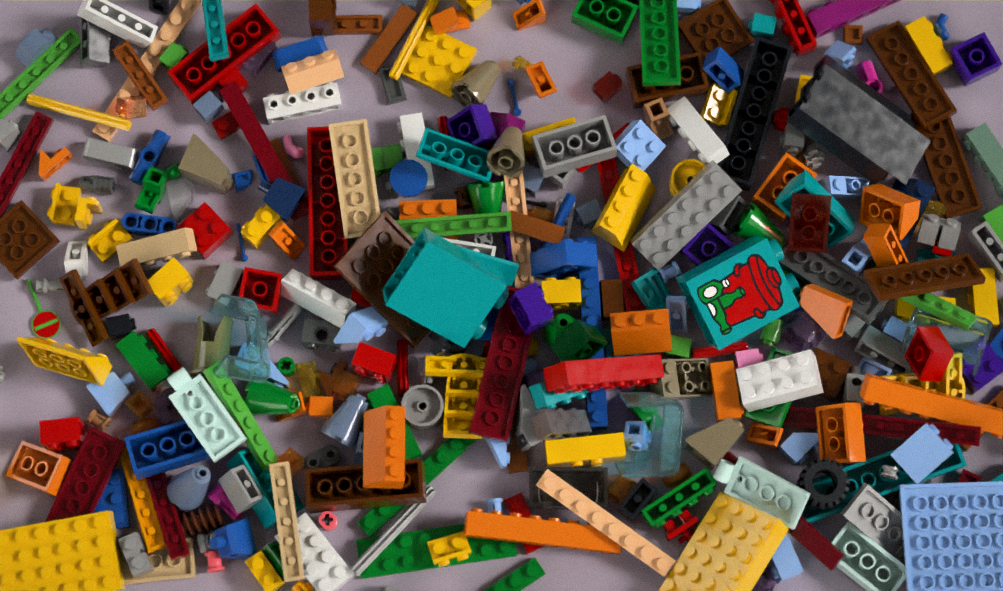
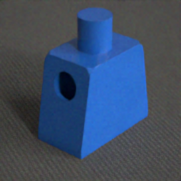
[210,518,257,559]

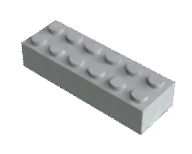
[630,160,742,271]

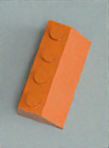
[363,406,405,489]

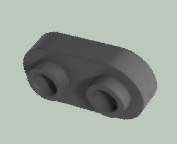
[304,445,341,469]

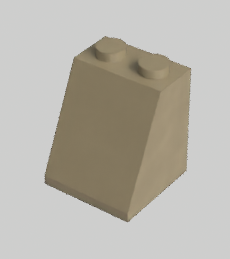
[178,134,233,194]
[682,417,745,471]

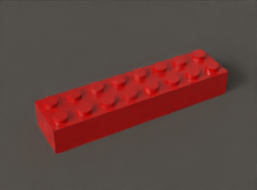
[307,126,349,280]

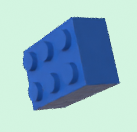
[530,239,597,279]

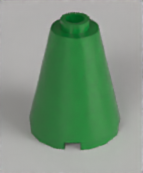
[467,180,505,214]
[731,202,785,248]
[543,313,577,346]
[243,377,300,416]

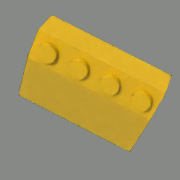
[16,337,112,386]

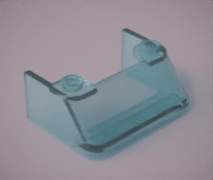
[209,293,271,383]
[900,306,993,376]
[615,392,684,477]

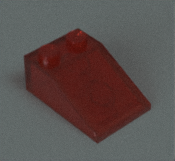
[787,193,832,253]

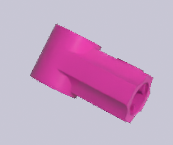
[855,61,883,93]
[207,483,245,521]

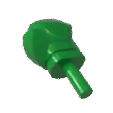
[162,162,182,180]

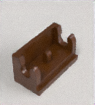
[599,279,624,321]

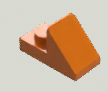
[430,7,471,35]
[525,61,557,99]
[39,147,73,182]
[268,220,306,260]

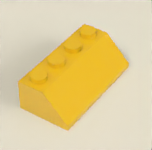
[591,164,656,251]

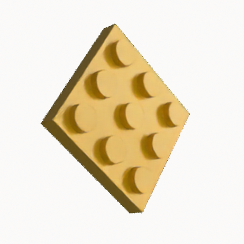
[401,25,477,99]

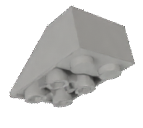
[513,384,546,453]

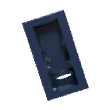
[258,178,307,222]

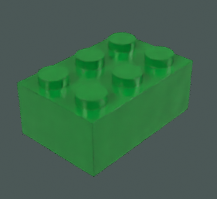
[571,0,639,45]

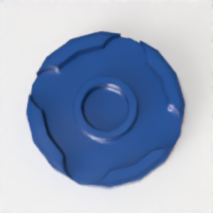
[390,160,428,198]

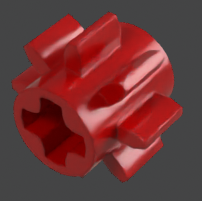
[771,107,789,131]

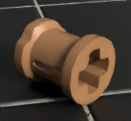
[86,408,112,432]

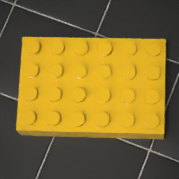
[658,492,789,591]
[0,511,125,591]

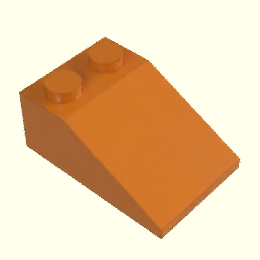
[5,441,74,497]

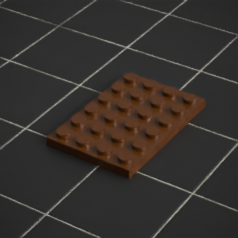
[333,211,431,348]

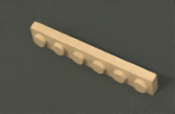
[269,461,305,583]

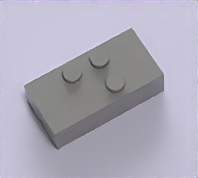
[532,115,617,178]

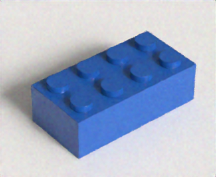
[124,420,211,480]

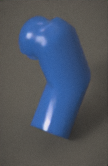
[933,13,949,41]

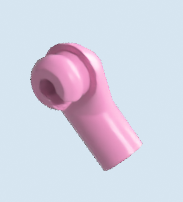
[282,135,305,159]

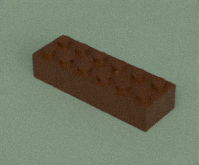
[305,458,427,513]

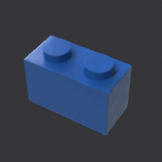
[702,46,744,93]

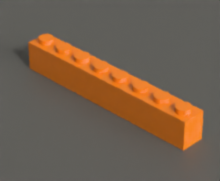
[859,373,1003,439]
[463,508,622,555]

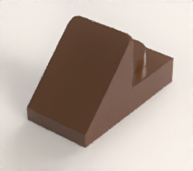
[318,359,348,397]

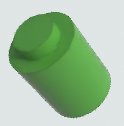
[760,319,785,347]

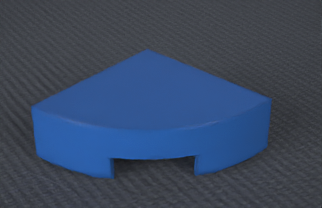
[233,170,253,193]

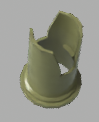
[188,315,234,385]

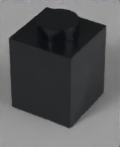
[106,313,137,341]

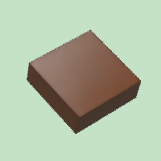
[843,25,863,45]

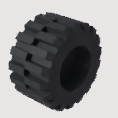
[797,458,850,510]

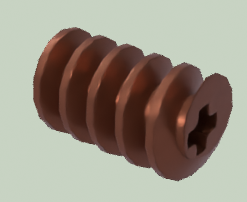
[181,504,224,537]

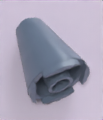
[320,393,368,449]
[167,465,211,511]

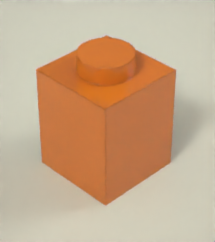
[306,396,334,419]

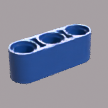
[272,36,328,72]
[122,213,178,236]

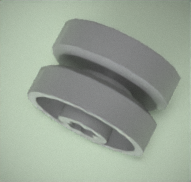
[401,384,444,431]

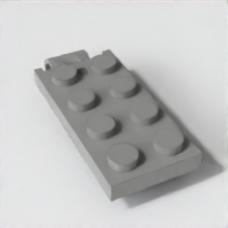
[840,482,904,561]

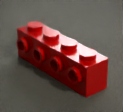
[769,0,817,57]

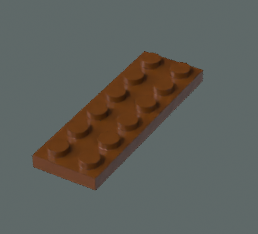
[865,20,957,130]
[909,113,983,219]
[863,253,986,301]

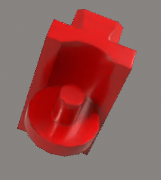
[663,509,699,544]

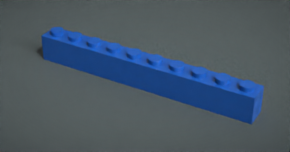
[576,237,608,431]

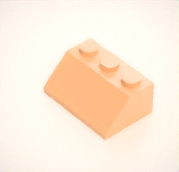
[281,49,344,95]

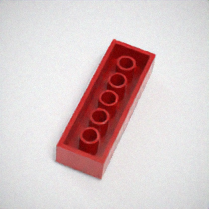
[167,3,281,106]
[543,354,664,394]

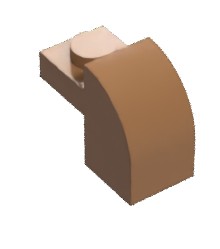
[642,97,674,140]

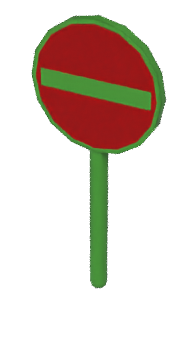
[26,279,61,339]

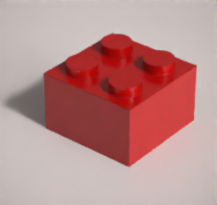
[177,202,233,259]
[237,267,284,316]
[904,326,954,382]
[351,342,397,384]
[39,417,86,452]

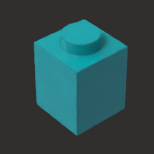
[747,13,777,40]

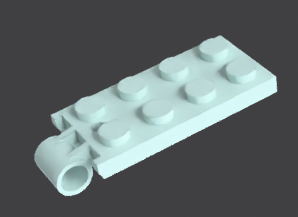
[167,367,247,462]
[713,456,811,530]

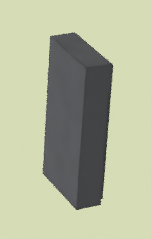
[379,65,407,105]

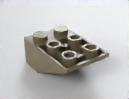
[649,358,713,402]

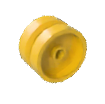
[669,159,707,197]

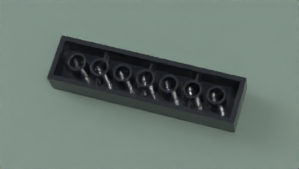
[718,36,793,192]

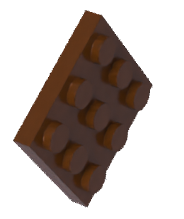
[678,0,754,64]
[0,200,60,280]

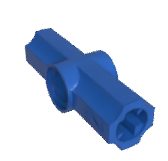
[129,129,171,186]

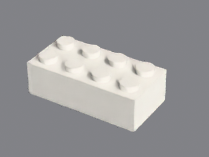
[736,349,823,412]
[275,512,355,591]

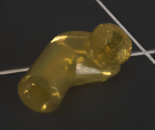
[512,56,533,70]

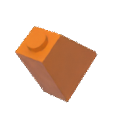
[799,283,854,339]

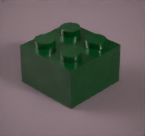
[550,320,608,362]

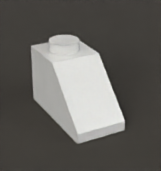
[64,241,88,280]

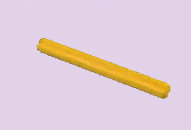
[389,0,440,80]
[26,94,132,131]

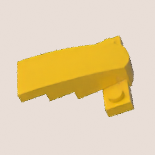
[880,352,966,424]
[425,353,486,439]

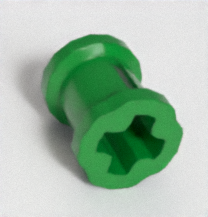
[278,357,296,377]

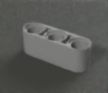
[81,138,139,171]

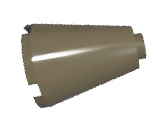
[451,60,500,107]
[487,126,525,178]

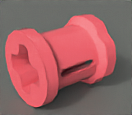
[319,511,337,531]
[205,550,225,573]

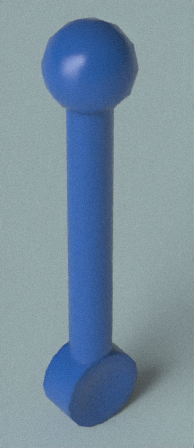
[507,78,521,116]
[236,223,248,262]

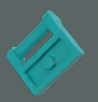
[630,268,674,310]

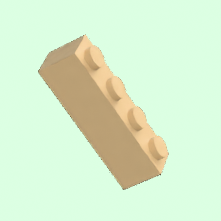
[116,228,197,267]

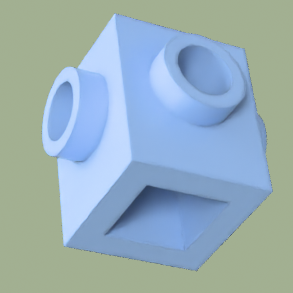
[623,421,652,451]

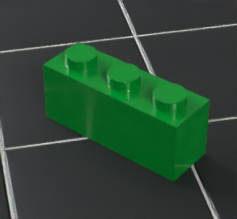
[115,331,171,392]

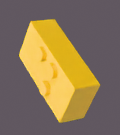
[544,432,626,469]

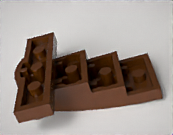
[59,258,154,347]

